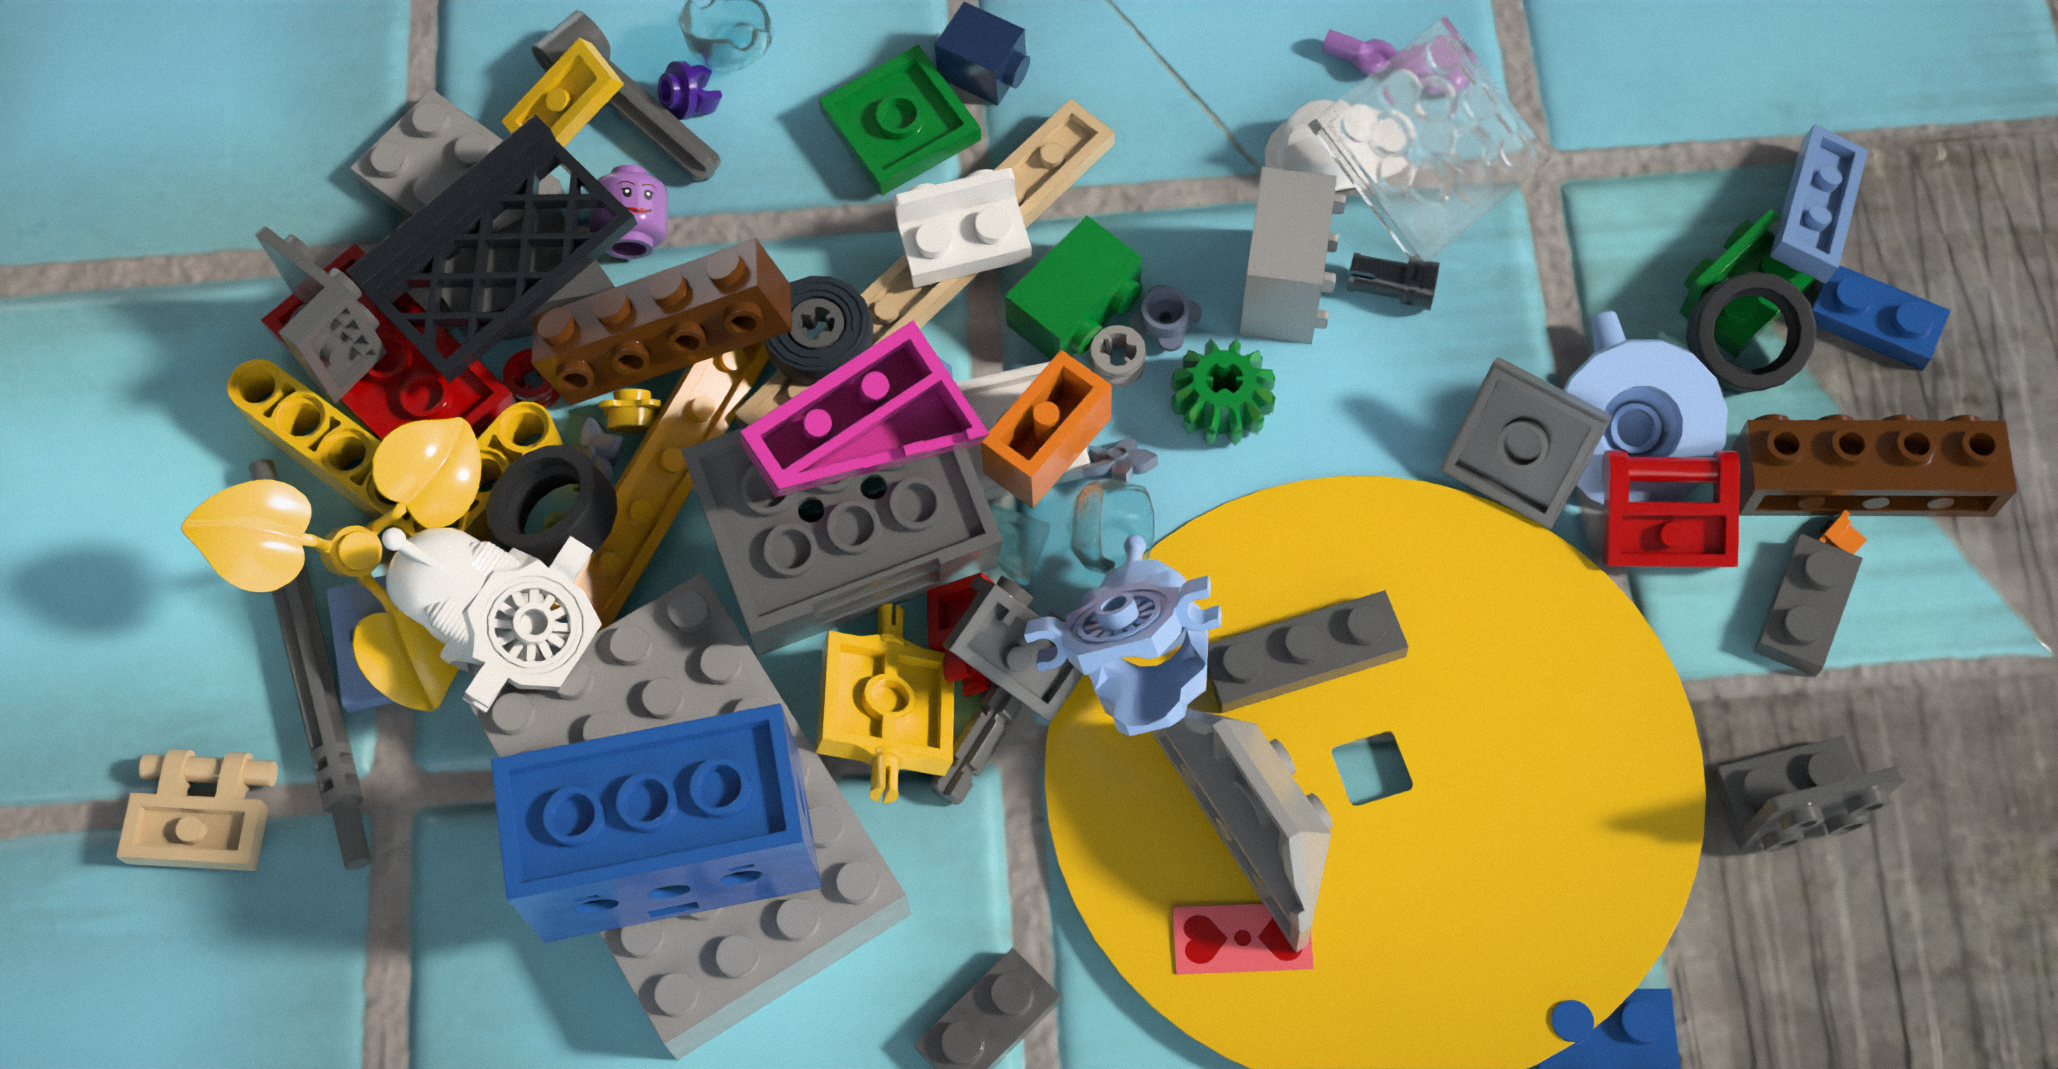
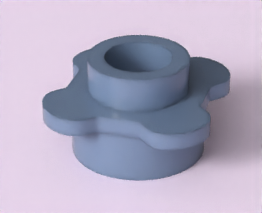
[1129,285,1202,352]

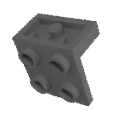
[255,226,387,404]
[1712,735,1906,852]

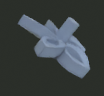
[571,417,623,492]
[1083,437,1158,487]

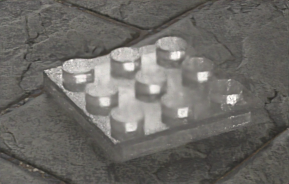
[1307,15,1552,262]

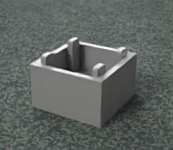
[1239,167,1346,344]

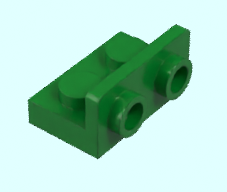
[1679,209,1816,358]

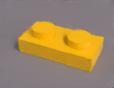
[501,37,624,147]

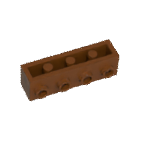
[531,238,792,406]
[1732,414,2017,517]

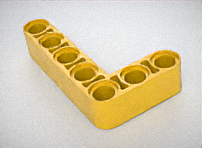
[227,359,564,542]

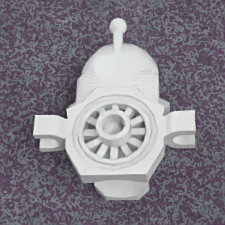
[382,528,602,714]

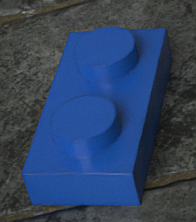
[1812,265,1951,371]

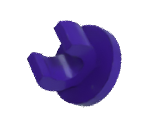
[658,61,723,120]

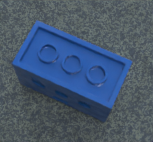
[491,703,822,943]

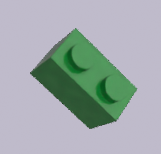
[1005,215,1143,361]

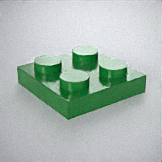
[818,45,982,196]

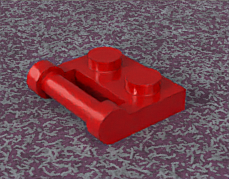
[1602,450,1740,567]

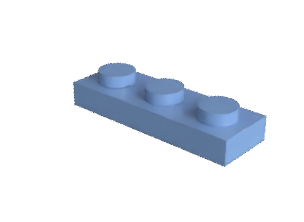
[1769,124,1868,284]

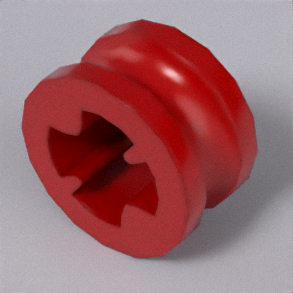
[503,349,561,409]

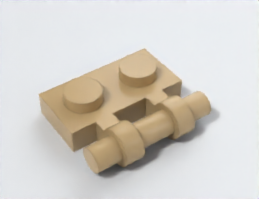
[116,749,278,871]

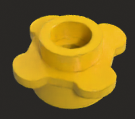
[599,389,663,433]

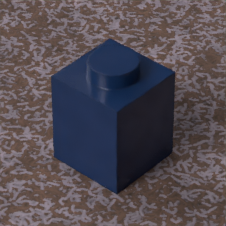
[934,1,1030,106]

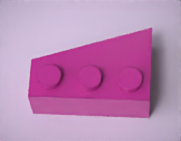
[738,320,989,497]

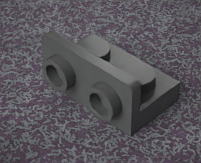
[942,576,1083,722]

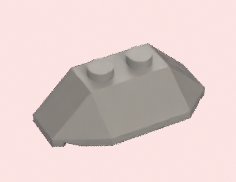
[1152,708,1333,952]

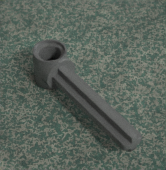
[531,10,721,182]

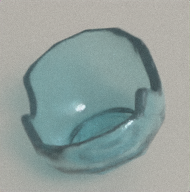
[678,0,774,73]
[1067,478,1155,575]

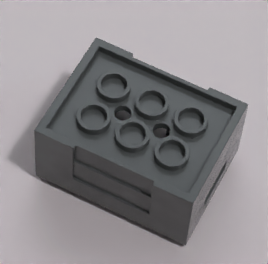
[682,427,1003,657]

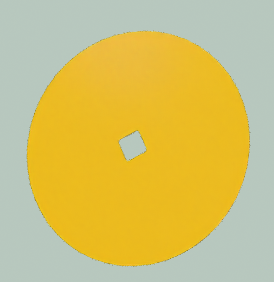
[1044,476,1706,1069]

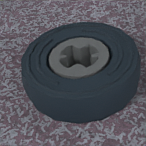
[763,276,874,385]

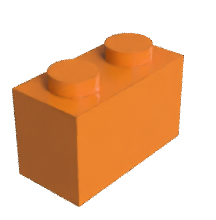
[981,350,1112,509]

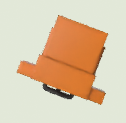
[1816,510,1867,554]

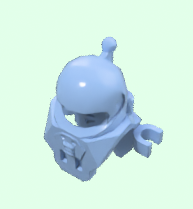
[1024,535,1222,736]

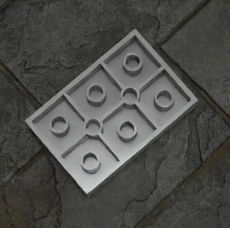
[470,572,911,1061]

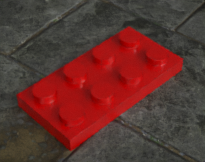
[261,243,517,441]

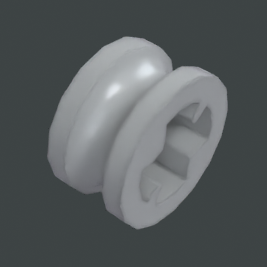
[1091,325,1146,388]

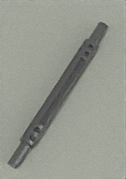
[249,459,372,870]

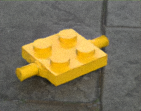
[816,604,954,804]

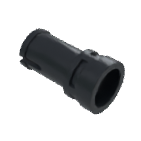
[1347,252,1440,311]

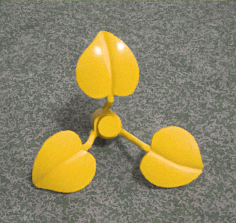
[181,417,481,711]

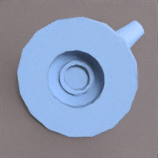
[1564,311,1728,504]

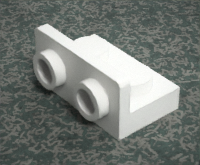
[893,168,1032,288]

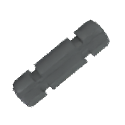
[931,684,1022,805]

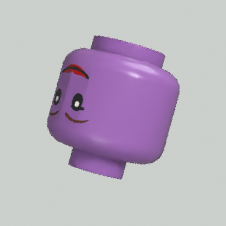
[590,165,668,259]

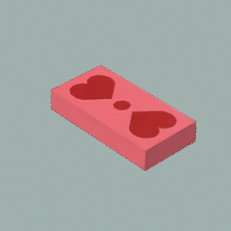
[1173,904,1314,975]

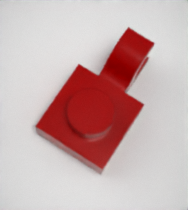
[927,572,994,697]

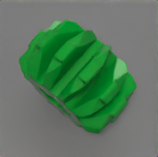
[1171,338,1276,446]

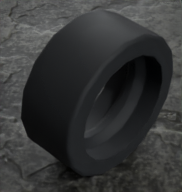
[1686,272,1817,392]
[486,445,618,568]

